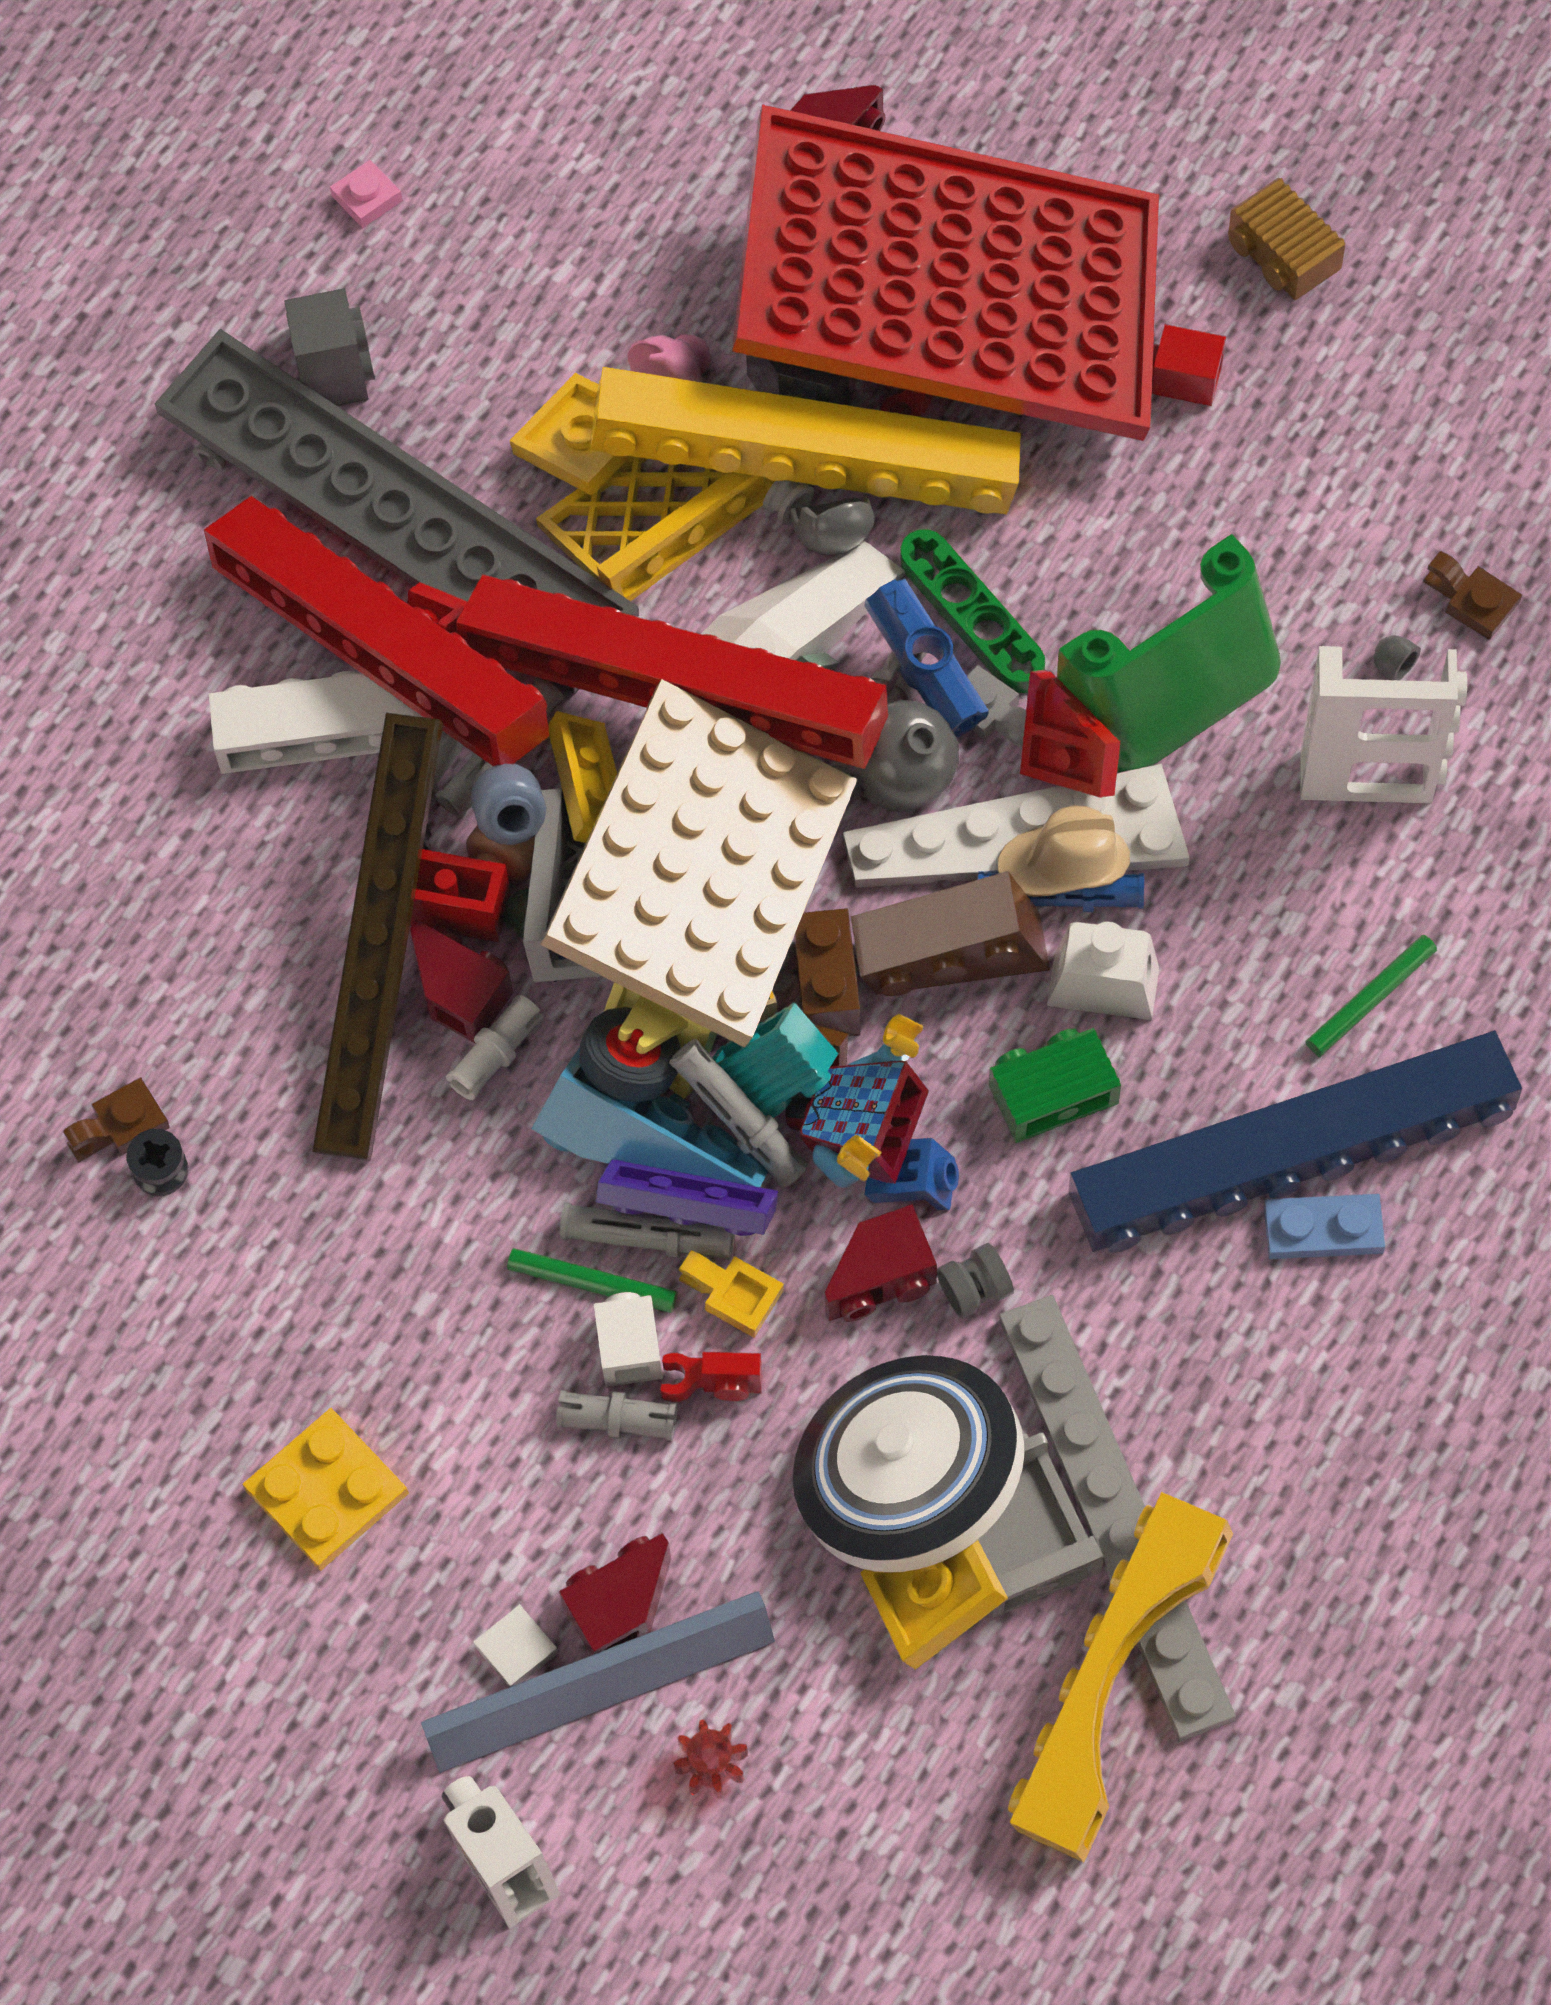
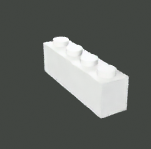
[209,671,422,774]

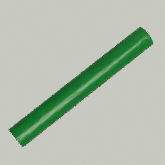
[1305,935,1437,1057]
[507,1248,678,1313]

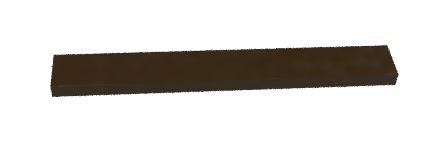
[312,712,443,1161]

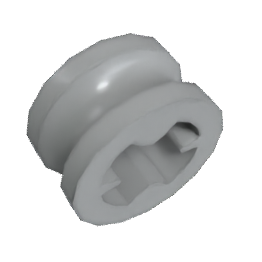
[763,480,814,525]

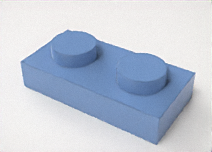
[1264,1194,1385,1259]

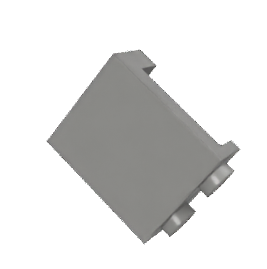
[978,1432,1103,1618]

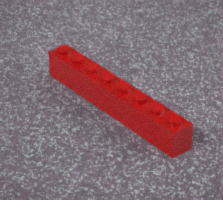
[204,496,550,766]
[456,574,888,769]

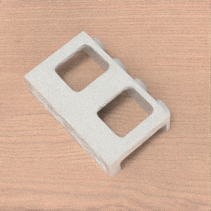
[1300,646,1467,803]

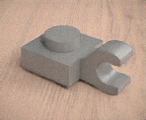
[967,665,1026,749]

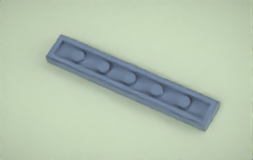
[421,1591,775,1773]

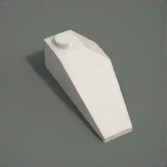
[701,541,905,661]

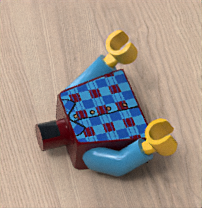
[785,1014,929,1188]

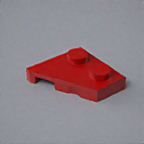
[1020,670,1120,798]

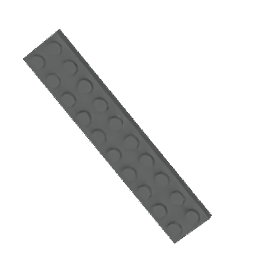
[154,329,639,694]

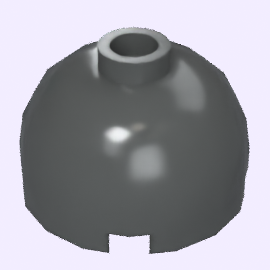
[847,700,959,813]

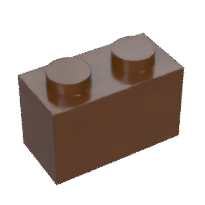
[794,908,861,1037]

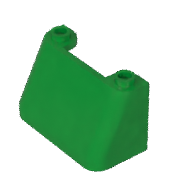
[1057,534,1281,773]

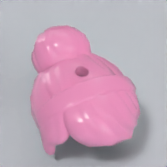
[627,334,711,382]

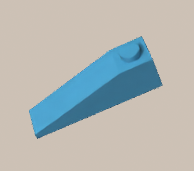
[531,1047,768,1187]

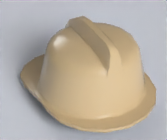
[998,805,1130,897]

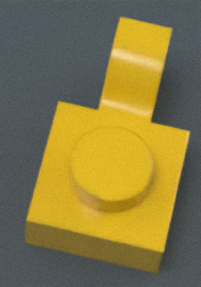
[679,1250,784,1338]

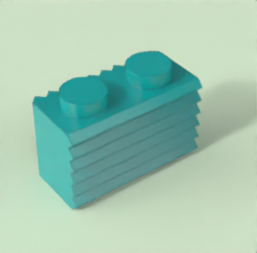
[712,1002,839,1118]

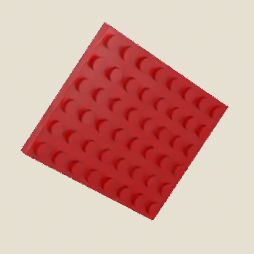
[732,104,1159,441]

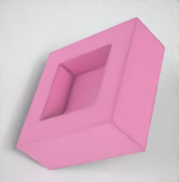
[330,160,403,228]

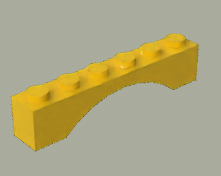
[1008,1492,1233,1863]

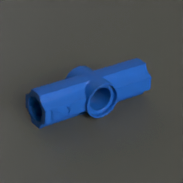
[864,579,989,738]

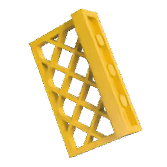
[536,456,775,601]

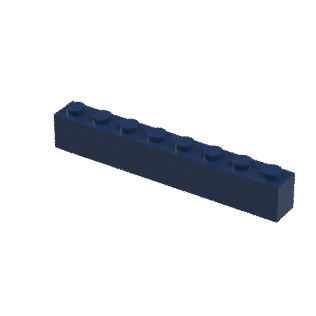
[1068,1030,1523,1253]

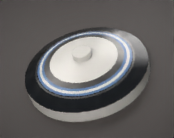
[793,1355,1024,1572]

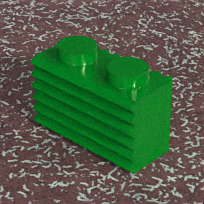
[989,1028,1121,1143]

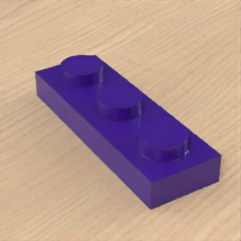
[596,1159,778,1236]

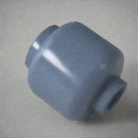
[470,764,547,845]

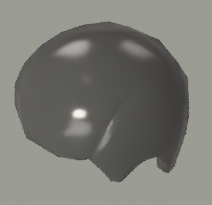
[790,497,875,555]

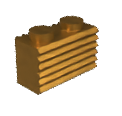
[1228,178,1346,301]

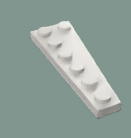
[843,764,1190,888]

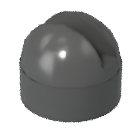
[1374,635,1421,680]

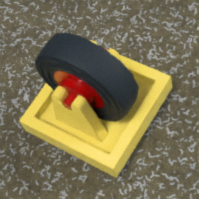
[579,982,717,1102]

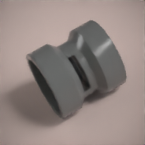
[937,1243,1014,1319]

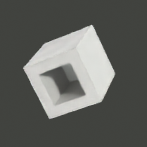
[594,1292,663,1387]

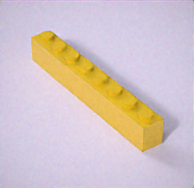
[590,367,1021,515]

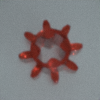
[673,1719,748,1799]

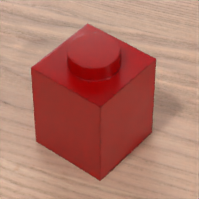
[1152,324,1226,406]

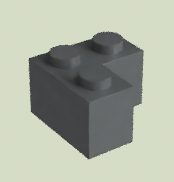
[284,288,375,406]

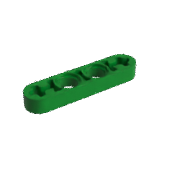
[900,529,1045,693]

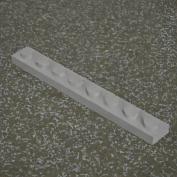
[999,1295,1236,1742]

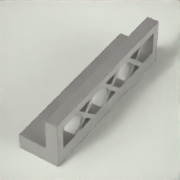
[523,788,601,982]

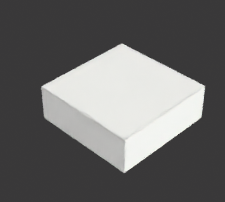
[474,1604,558,1687]

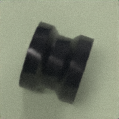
[126,1129,189,1196]

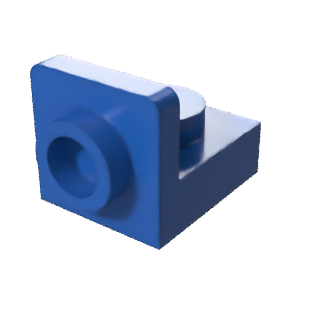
[864,1138,959,1210]

